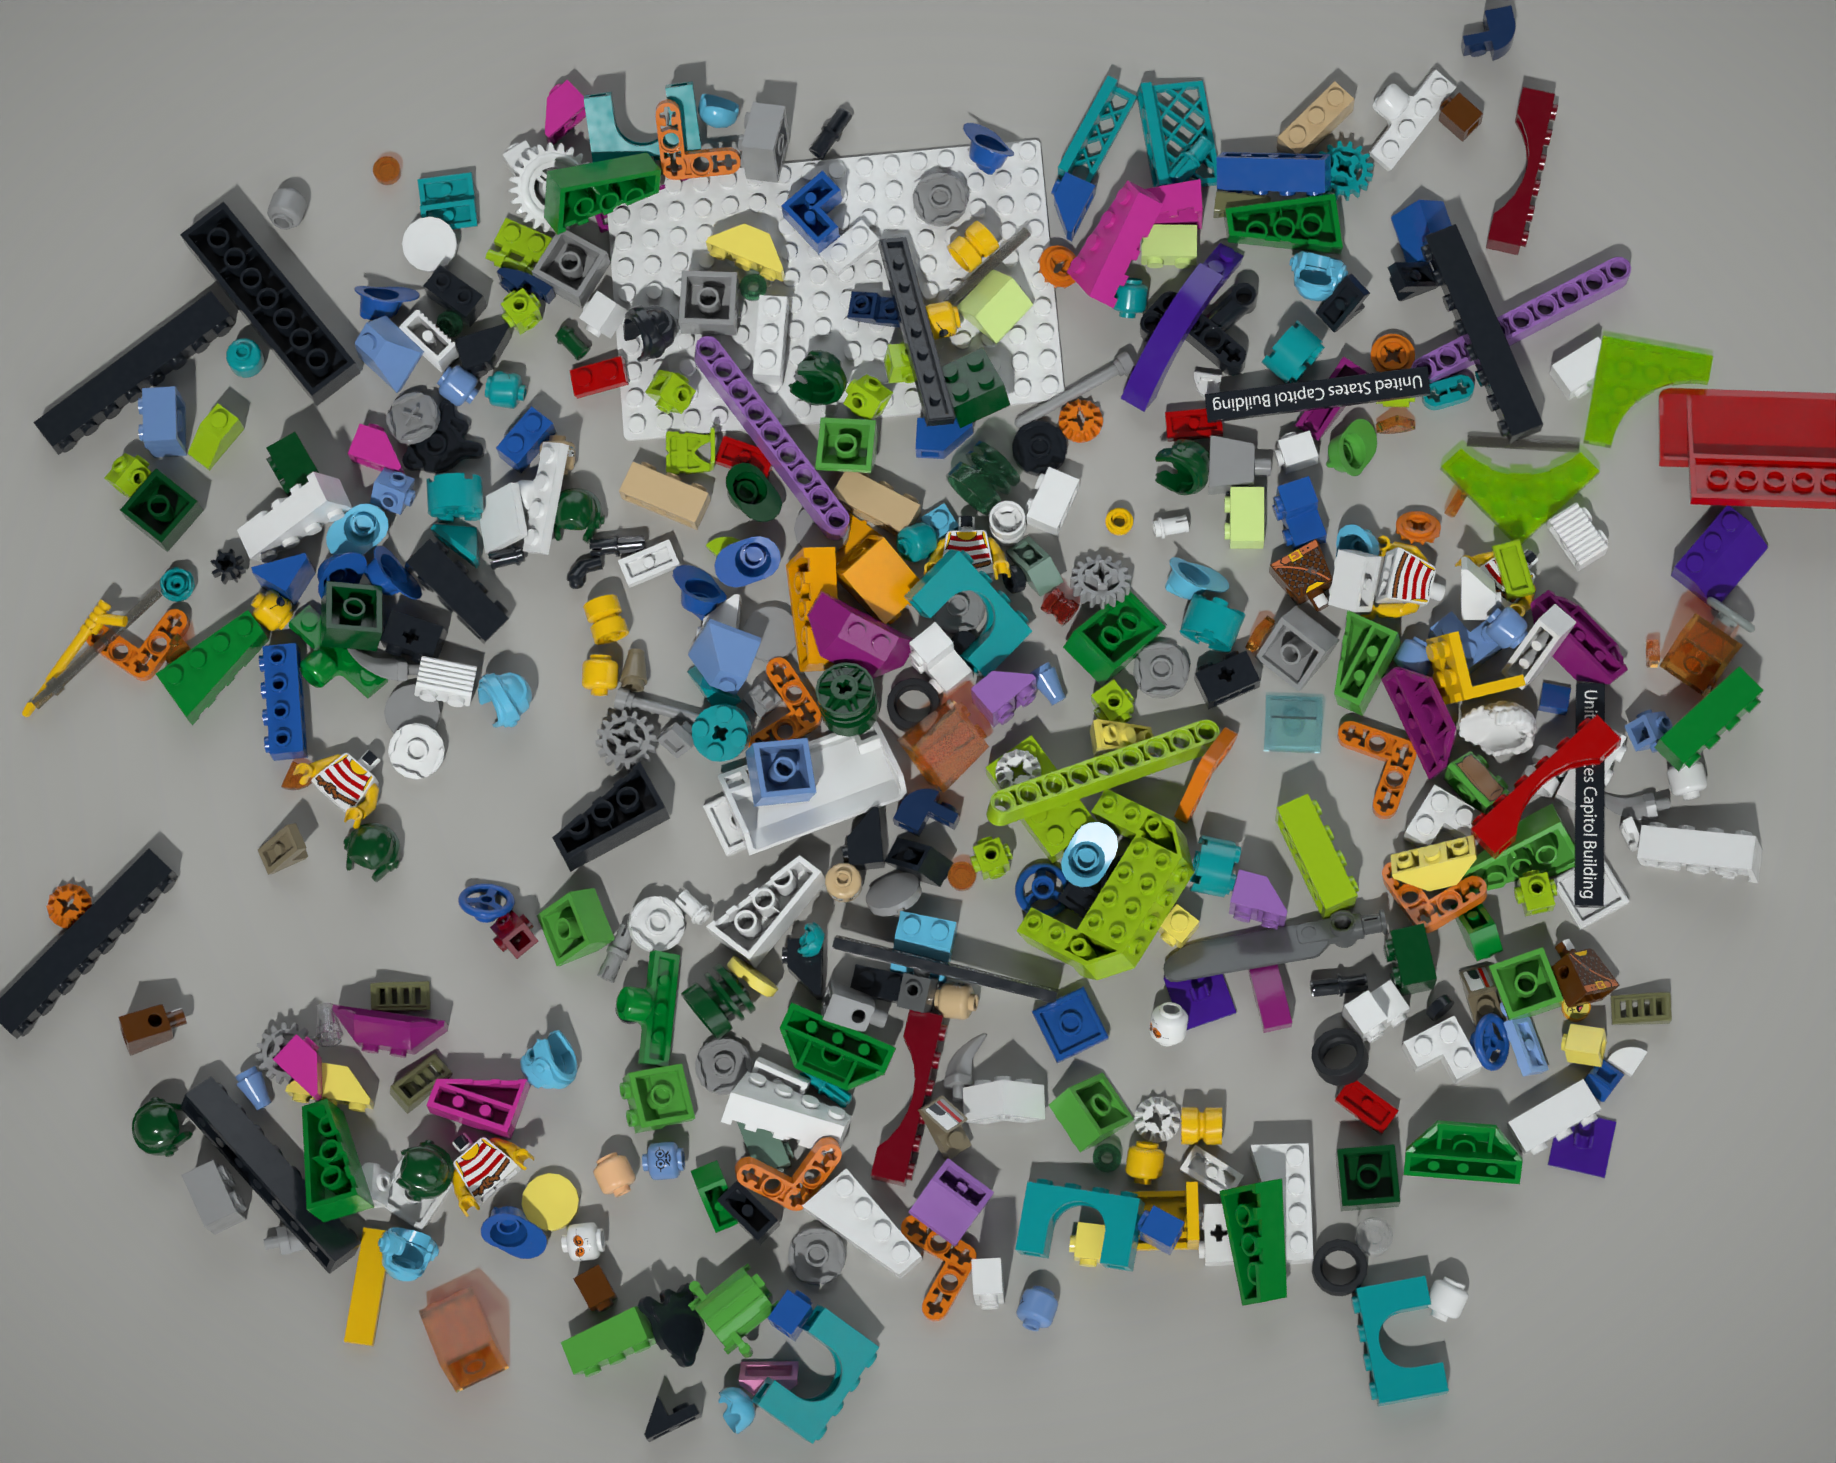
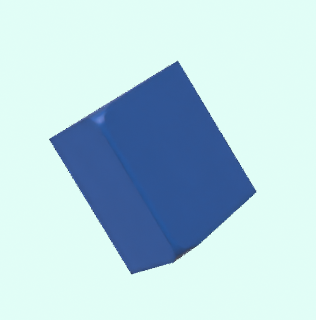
[1538,682,1571,716]
[1584,1059,1624,1102]

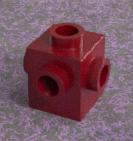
[490,910,539,959]

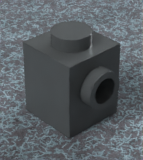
[897,969,938,1013]

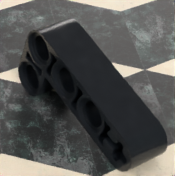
[1140,291,1246,376]

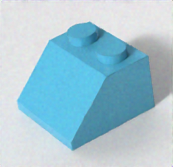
[890,911,958,983]

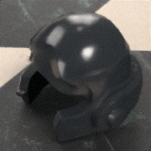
[623,305,677,362]

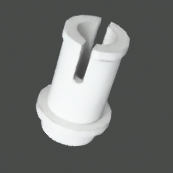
[1152,515,1189,539]
[675,890,711,925]

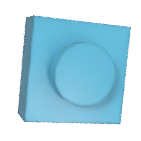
[921,504,959,541]

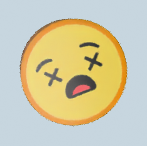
[1561,999,1591,1022]

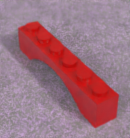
[1471,715,1621,860]

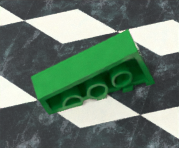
[1224,194,1343,254]
[156,610,269,726]
[1219,1178,1287,1306]

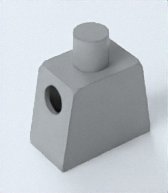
[1208,436,1271,495]
[820,980,888,1032]

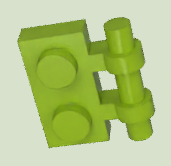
[485,218,553,276]

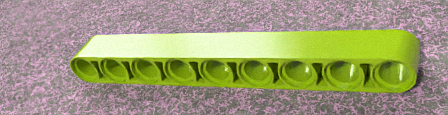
[986,719,1220,826]

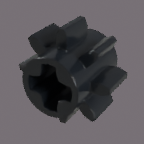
[210,549,246,585]

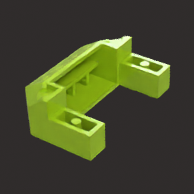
[1017,789,1194,980]

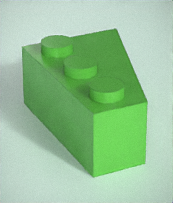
[1334,610,1401,716]
[561,1306,656,1377]

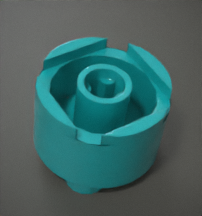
[1261,320,1325,384]
[427,473,484,523]
[1179,594,1246,652]
[692,704,752,762]
[1189,835,1241,898]

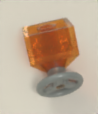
[1660,597,1755,697]

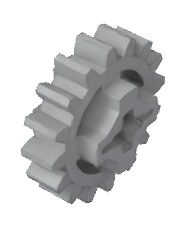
[1070,555,1131,609]
[596,710,658,772]
[256,1022,319,1085]

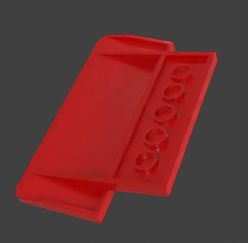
[1658,388,1836,509]

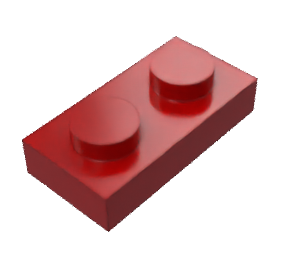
[569,356,629,399]
[1165,408,1223,442]
[715,436,773,479]
[1335,1081,1399,1135]

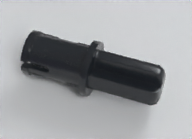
[809,108,852,160]
[589,534,646,557]
[1310,973,1368,997]

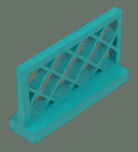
[1136,80,1217,187]

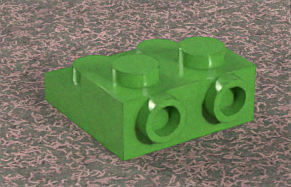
[619,1063,695,1134]

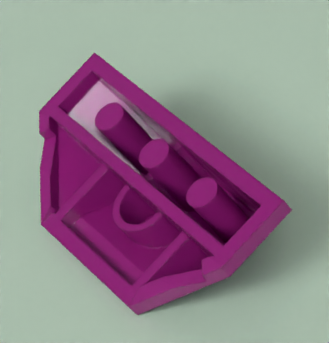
[1530,590,1628,684]
[807,591,913,679]
[1381,667,1457,780]
[332,1004,449,1058]

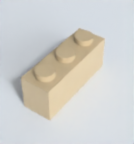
[1277,81,1355,154]
[619,462,711,530]
[833,472,921,536]

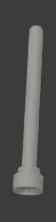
[1014,352,1135,428]
[614,687,728,732]

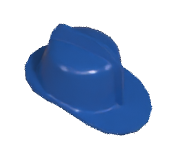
[963,123,1014,175]
[354,286,420,320]
[714,536,781,588]
[364,546,423,600]
[317,552,367,599]
[672,565,727,621]
[481,1206,547,1259]

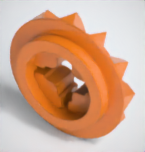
[1038,245,1076,289]
[1371,334,1415,372]
[1058,398,1103,443]
[1396,511,1441,546]
[46,883,92,929]

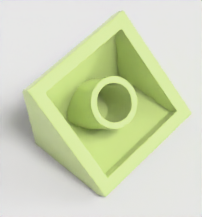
[957,269,1033,344]

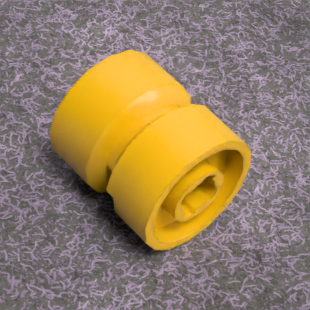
[947,221,999,273]
[583,594,629,645]
[1181,1107,1222,1145]

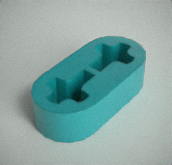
[1422,375,1474,411]

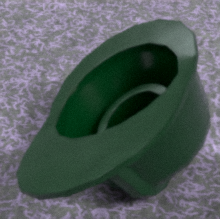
[726,463,782,522]

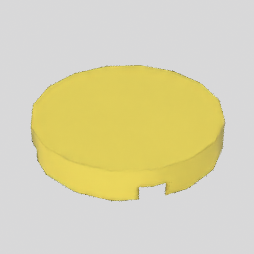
[727,956,779,997]
[521,1173,580,1232]

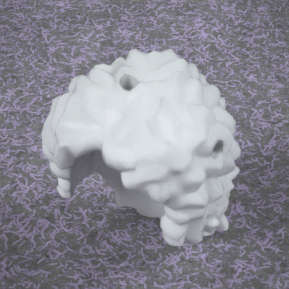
[1458,700,1537,757]

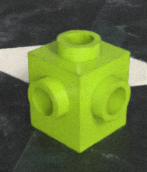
[501,288,542,335]
[883,342,915,383]
[645,370,696,414]
[843,374,893,420]
[104,453,152,498]
[1091,679,1135,723]
[970,836,1013,880]
[1514,870,1557,917]

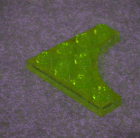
[1583,336,1713,448]
[1440,448,1600,545]

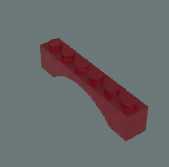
[1486,87,1558,255]
[871,1010,948,1187]

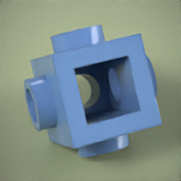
[370,467,416,515]
[1625,709,1672,753]

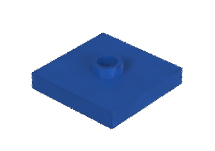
[1032,986,1109,1064]

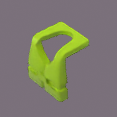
[666,427,715,475]

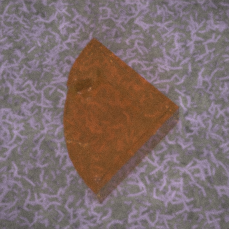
[1376,415,1416,434]
[1245,615,1275,653]
[166,633,191,665]
[1646,639,1660,668]
[281,761,313,790]

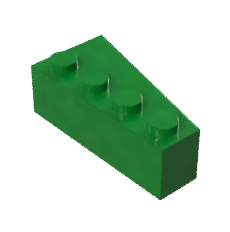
[544,153,661,235]
[1654,666,1763,772]
[302,1099,375,1222]

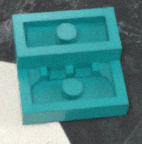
[417,172,478,230]

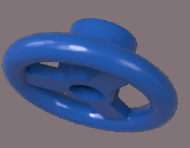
[1015,863,1069,917]
[458,884,515,923]
[1470,1013,1510,1071]

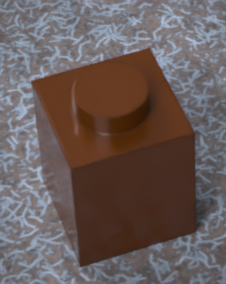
[1439,92,1483,142]
[573,1264,618,1313]

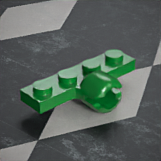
[289,605,388,699]
[616,950,680,1067]

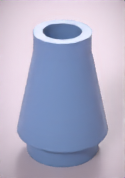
[1029,662,1066,706]
[236,1066,272,1111]

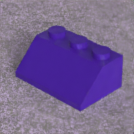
[1671,506,1768,610]

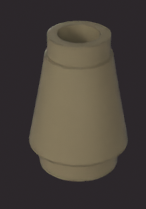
[620,649,648,692]

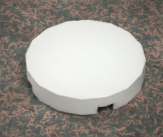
[402,217,458,272]
[388,723,445,779]
[628,896,685,952]

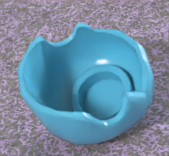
[698,94,739,128]
[718,1387,756,1434]

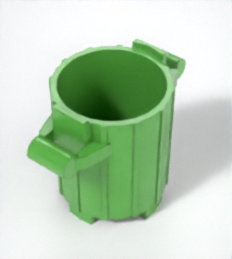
[688,1263,779,1358]

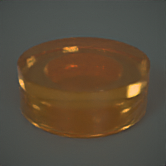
[373,156,401,185]
[1444,489,1467,518]
[948,861,976,891]

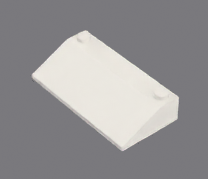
[717,721,908,856]

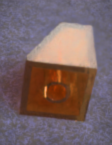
[897,699,989,792]
[419,1287,509,1393]

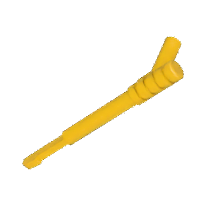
[22,599,128,717]

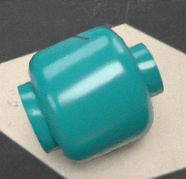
[1113,277,1148,318]
[226,338,264,378]
[485,371,527,409]
[896,523,938,562]

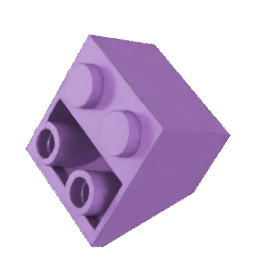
[971,671,1037,727]
[1229,869,1287,930]
[908,1158,994,1247]

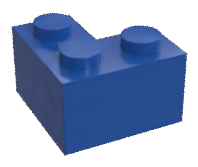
[781,170,842,254]
[1272,476,1327,551]

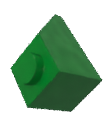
[1450,900,1503,961]
[691,1160,738,1233]

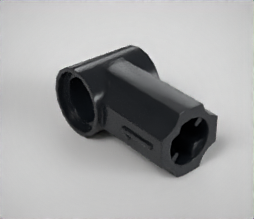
[1206,283,1257,332]

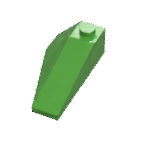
[1461,803,1574,893]

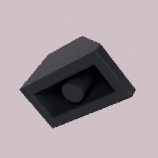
[455,323,512,378]
[842,807,884,870]
[884,837,954,887]
[782,938,823,1000]
[717,1180,780,1245]

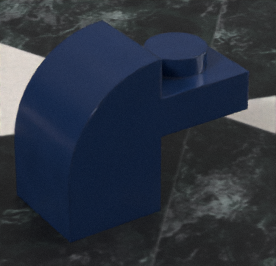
[1461,5,1516,61]
[893,789,960,837]

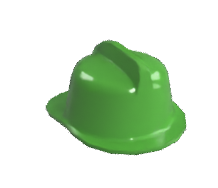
[1326,419,1377,476]

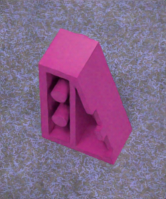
[1146,179,1203,230]
[426,1079,530,1140]

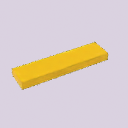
[344,1227,386,1347]

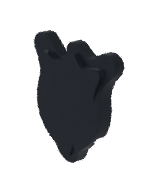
[402,400,484,474]
[638,1283,703,1368]

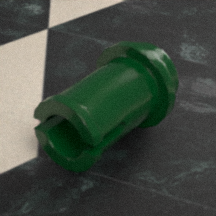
[555,325,590,361]

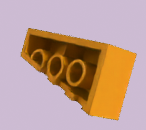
[786,547,838,672]

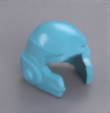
[1289,251,1349,301]
[478,672,532,728]
[520,1030,578,1089]
[378,1227,439,1282]

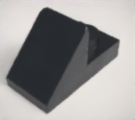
[1387,262,1438,301]
[1316,274,1370,333]
[644,1395,702,1442]

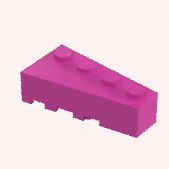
[1067,180,1163,308]

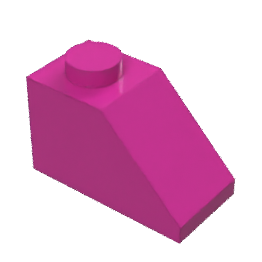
[545,80,586,145]
[348,423,405,474]
[273,1034,322,1101]

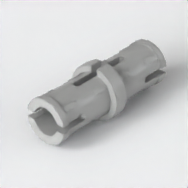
[597,924,633,983]

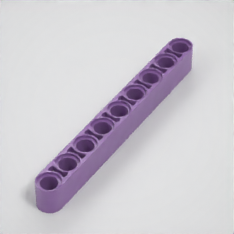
[1411,257,1631,384]
[694,336,850,540]

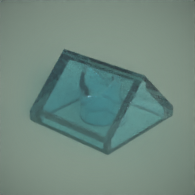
[1264,695,1323,753]

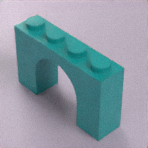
[584,81,702,162]
[904,549,1032,678]
[1015,1178,1145,1272]
[1351,1276,1449,1407]
[751,1304,879,1444]

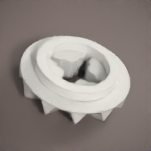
[996,749,1041,789]
[1134,1097,1180,1143]

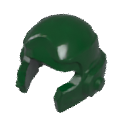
[788,350,847,406]
[1155,439,1210,495]
[553,488,605,544]
[343,823,401,882]
[132,1097,193,1157]
[396,1140,454,1202]

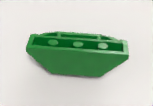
[780,1002,896,1091]
[1403,1120,1523,1184]

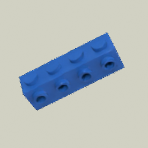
[1216,152,1331,197]
[259,643,308,761]

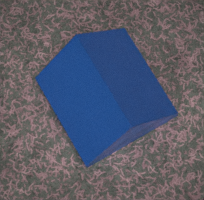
[1391,200,1452,262]
[251,553,316,606]

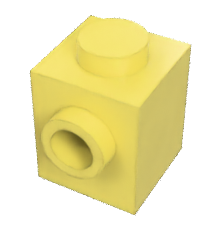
[1159,904,1199,949]
[1561,1024,1607,1067]
[1069,1222,1105,1267]

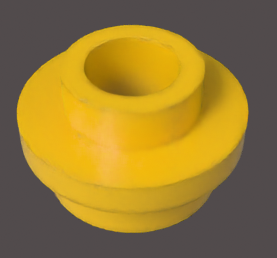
[1105,508,1133,536]

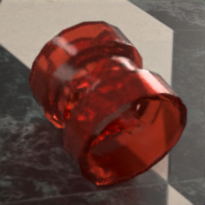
[1041,587,1080,626]

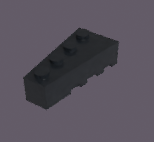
[404,539,509,644]
[552,761,670,872]

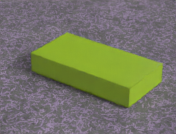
[1492,539,1535,601]

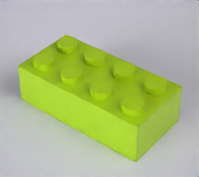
[985,735,1096,864]
[1275,794,1359,920]

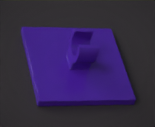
[1163,974,1237,1031]
[1548,1118,1616,1178]

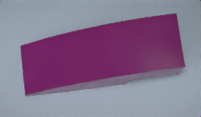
[1295,356,1369,441]
[1248,965,1292,1033]

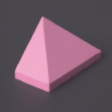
[739,1361,799,1395]

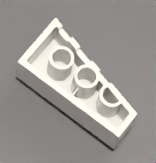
[237,472,352,563]
[1637,822,1763,883]
[706,855,825,968]
[721,1072,852,1154]
[1250,1143,1314,1264]
[802,1169,922,1279]

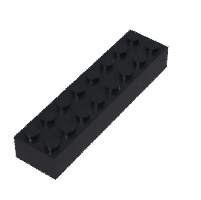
[180,201,361,406]

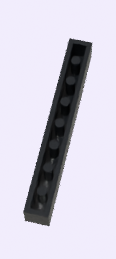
[1421,224,1543,444]
[33,291,235,455]
[0,848,178,1039]
[180,1077,361,1274]

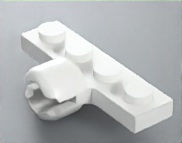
[1368,70,1456,171]
[516,442,569,555]

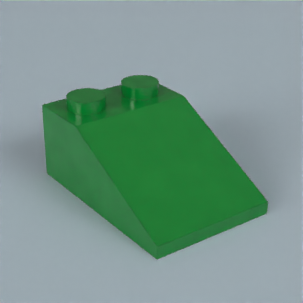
[1063,591,1166,687]

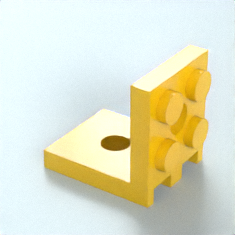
[1426,631,1526,705]
[1132,1182,1200,1251]

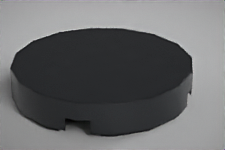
[1012,421,1067,476]

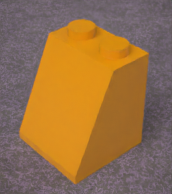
[836,534,919,624]

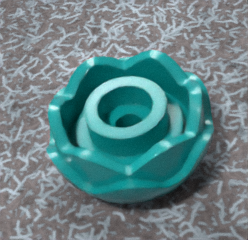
[160,567,195,602]
[797,922,825,957]

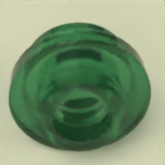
[739,274,767,301]
[436,310,463,337]
[1093,1143,1122,1173]

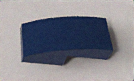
[497,268,556,304]
[847,291,900,328]

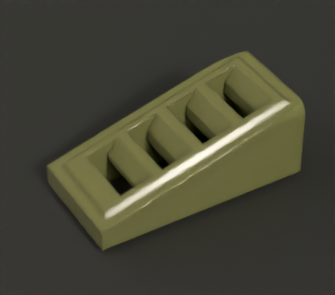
[1213,191,1271,218]
[370,981,431,1013]
[1610,992,1672,1025]
[390,1053,453,1114]

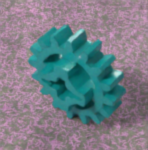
[1319,141,1373,201]

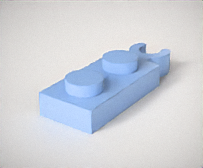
[1500,1002,1549,1077]

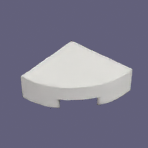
[1194,371,1222,398]
[1619,817,1640,852]
[1607,1047,1648,1077]

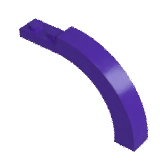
[1121,243,1244,412]

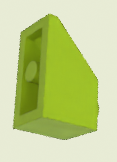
[188,403,244,471]

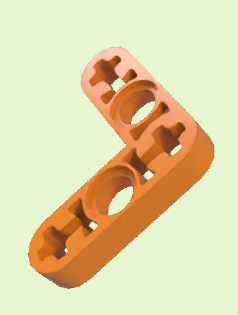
[655,99,741,180]
[86,609,190,681]
[748,657,822,747]
[1337,721,1417,819]
[1174,727,1238,824]
[1382,862,1487,933]
[735,1137,842,1211]
[901,1215,977,1322]

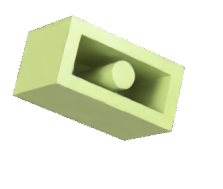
[1141,224,1197,269]
[1224,487,1264,549]

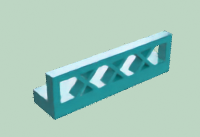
[1058,76,1137,183]

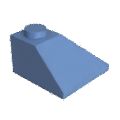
[355,316,424,393]
[688,619,761,695]

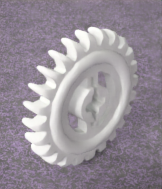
[508,142,590,233]

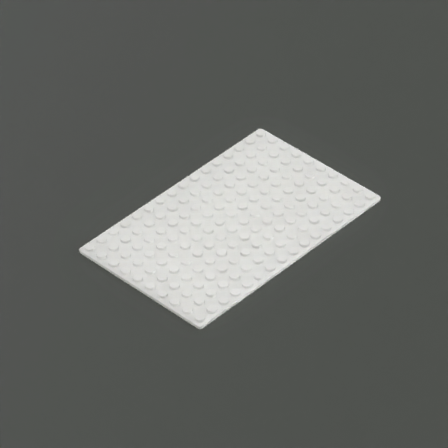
[608,140,1064,441]

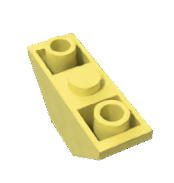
[706,223,785,282]
[1090,719,1155,757]
[1391,835,1477,891]
[285,1063,375,1112]

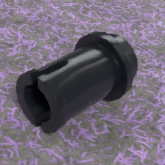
[488,544,525,570]

